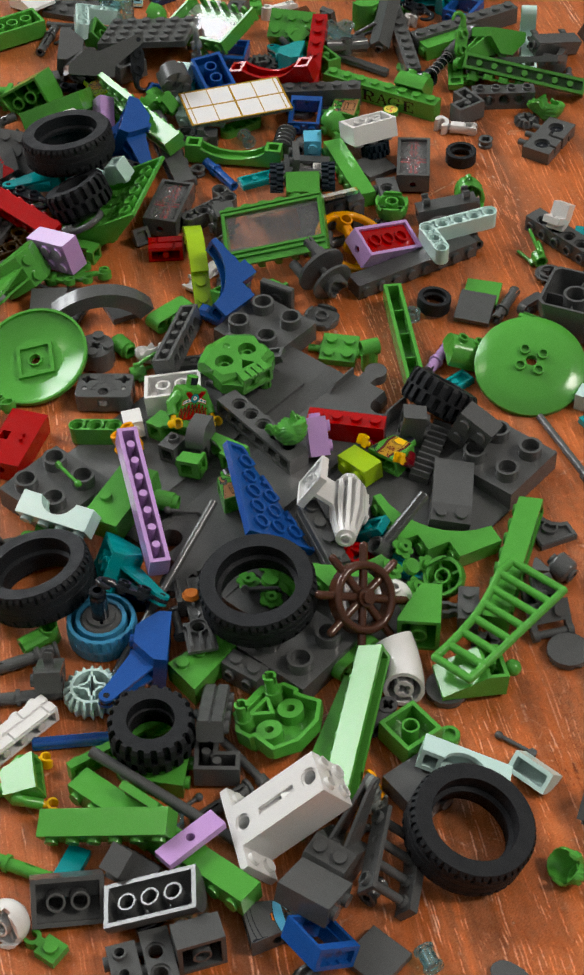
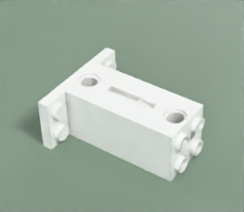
[219,751,353,885]

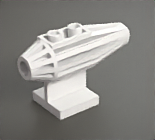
[296,455,370,547]

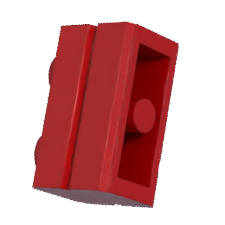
[148,236,184,262]

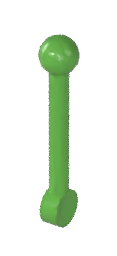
[55,460,82,488]

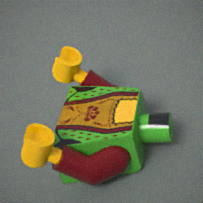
[356,433,416,477]

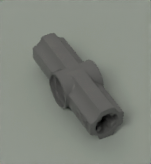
[325,37,369,55]

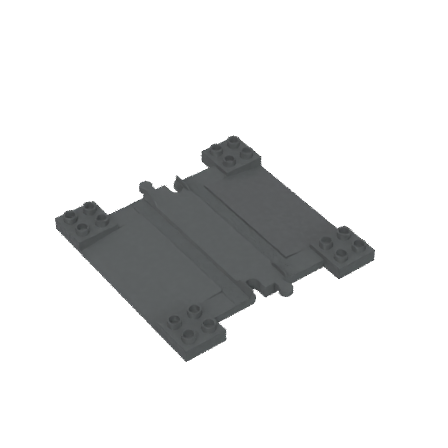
[0,293,557,697]

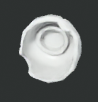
[135,342,161,364]

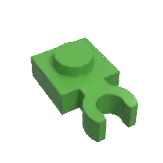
[23,929,69,969]

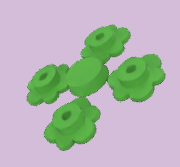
[383,536,432,595]
[236,568,283,609]

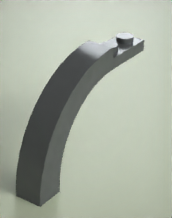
[51,284,154,319]

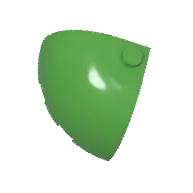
[0,67,63,116]

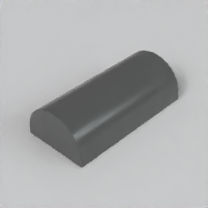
[103,864,207,934]

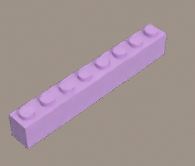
[115,426,171,576]

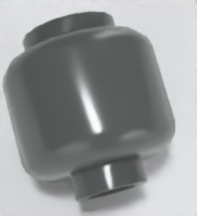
[547,552,578,583]

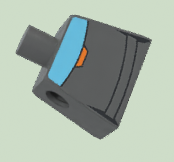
[241,900,297,956]

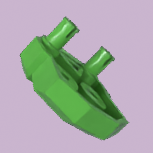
[198,334,275,395]
[232,671,324,759]

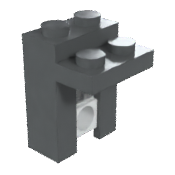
[280,141,330,189]

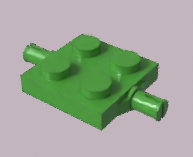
[308,333,361,368]

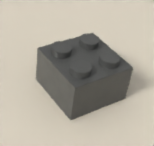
[169,911,228,975]

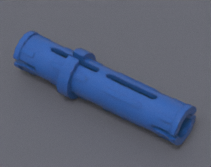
[202,158,238,191]

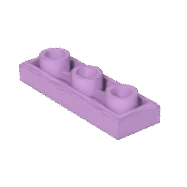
[155,809,227,870]

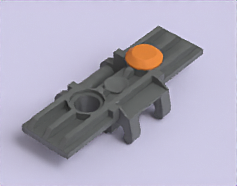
[168,576,219,655]

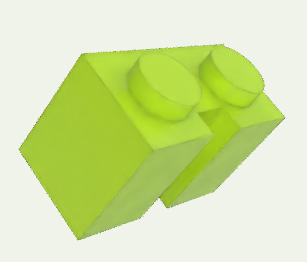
[337,444,383,487]

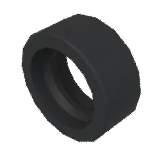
[445,142,476,169]
[417,286,452,317]

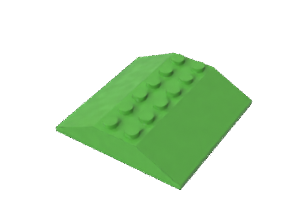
[62,156,165,247]

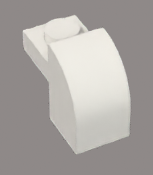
[542,200,576,232]

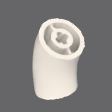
[376,631,425,706]

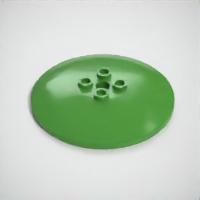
[0,308,88,406]
[474,316,584,417]

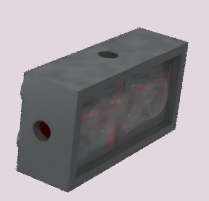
[396,137,430,193]
[143,179,195,237]

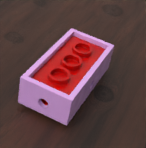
[345,219,423,268]

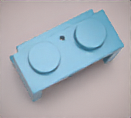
[303,130,322,156]

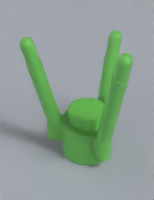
[517,228,548,267]
[128,351,157,383]

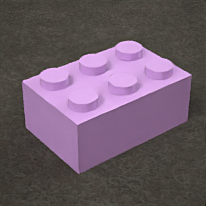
[26,226,87,275]

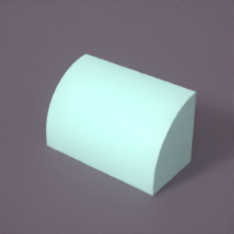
[508,750,563,795]

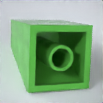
[397,583,443,651]

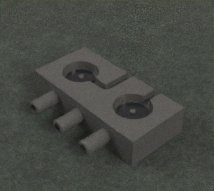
[517,117,576,165]

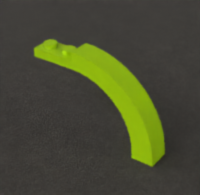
[182,225,213,309]

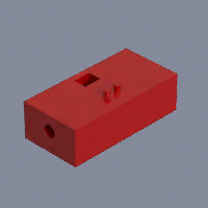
[0,408,51,481]

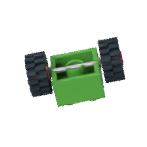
[269,161,336,197]

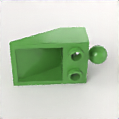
[432,644,522,701]

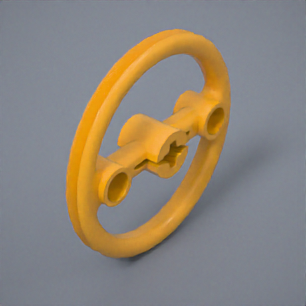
[315,211,377,273]

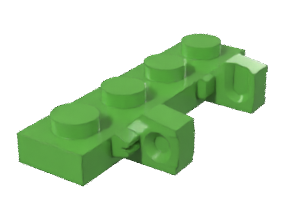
[448,62,475,91]

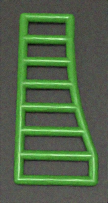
[431,557,568,684]

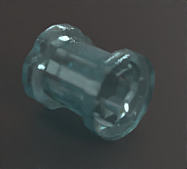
[237,128,256,149]
[413,942,444,975]

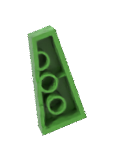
[167,634,237,706]

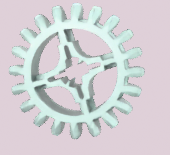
[63,665,116,720]

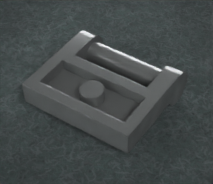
[526,597,575,643]

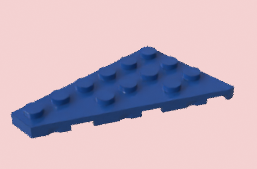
[223,440,315,556]

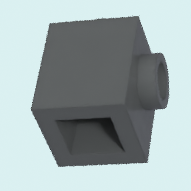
[158,431,190,465]

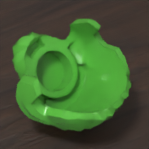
[546,846,584,887]

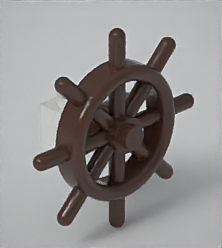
[315,541,409,648]

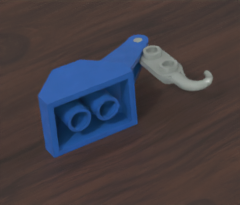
[190,22,236,90]

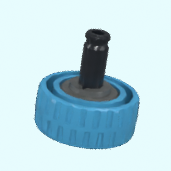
[66,585,138,662]

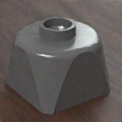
[538,266,584,344]

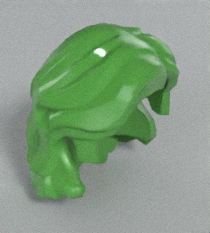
[527,94,566,121]
[265,410,308,446]

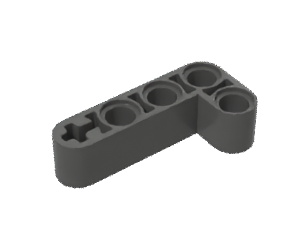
[182,184,237,229]

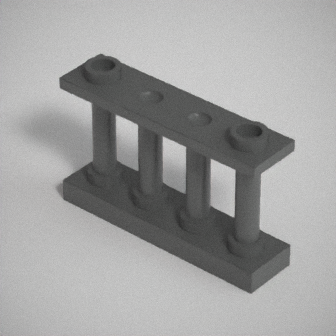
[357,805,424,921]

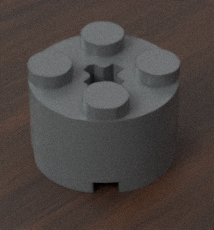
[156,60,192,97]
[83,331,115,373]

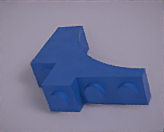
[206,237,257,324]

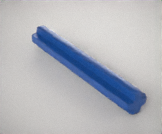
[32,731,109,751]

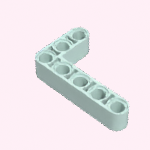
[74,3,118,40]
[519,5,537,68]
[418,206,497,265]

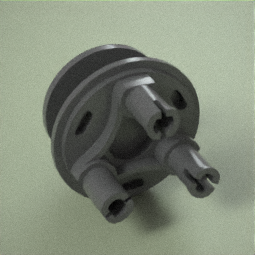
[289,236,351,300]

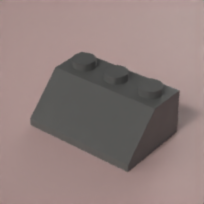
[29,869,104,930]

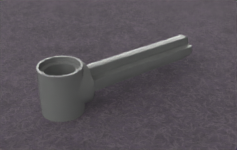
[367,491,429,559]

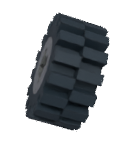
[361,140,390,160]

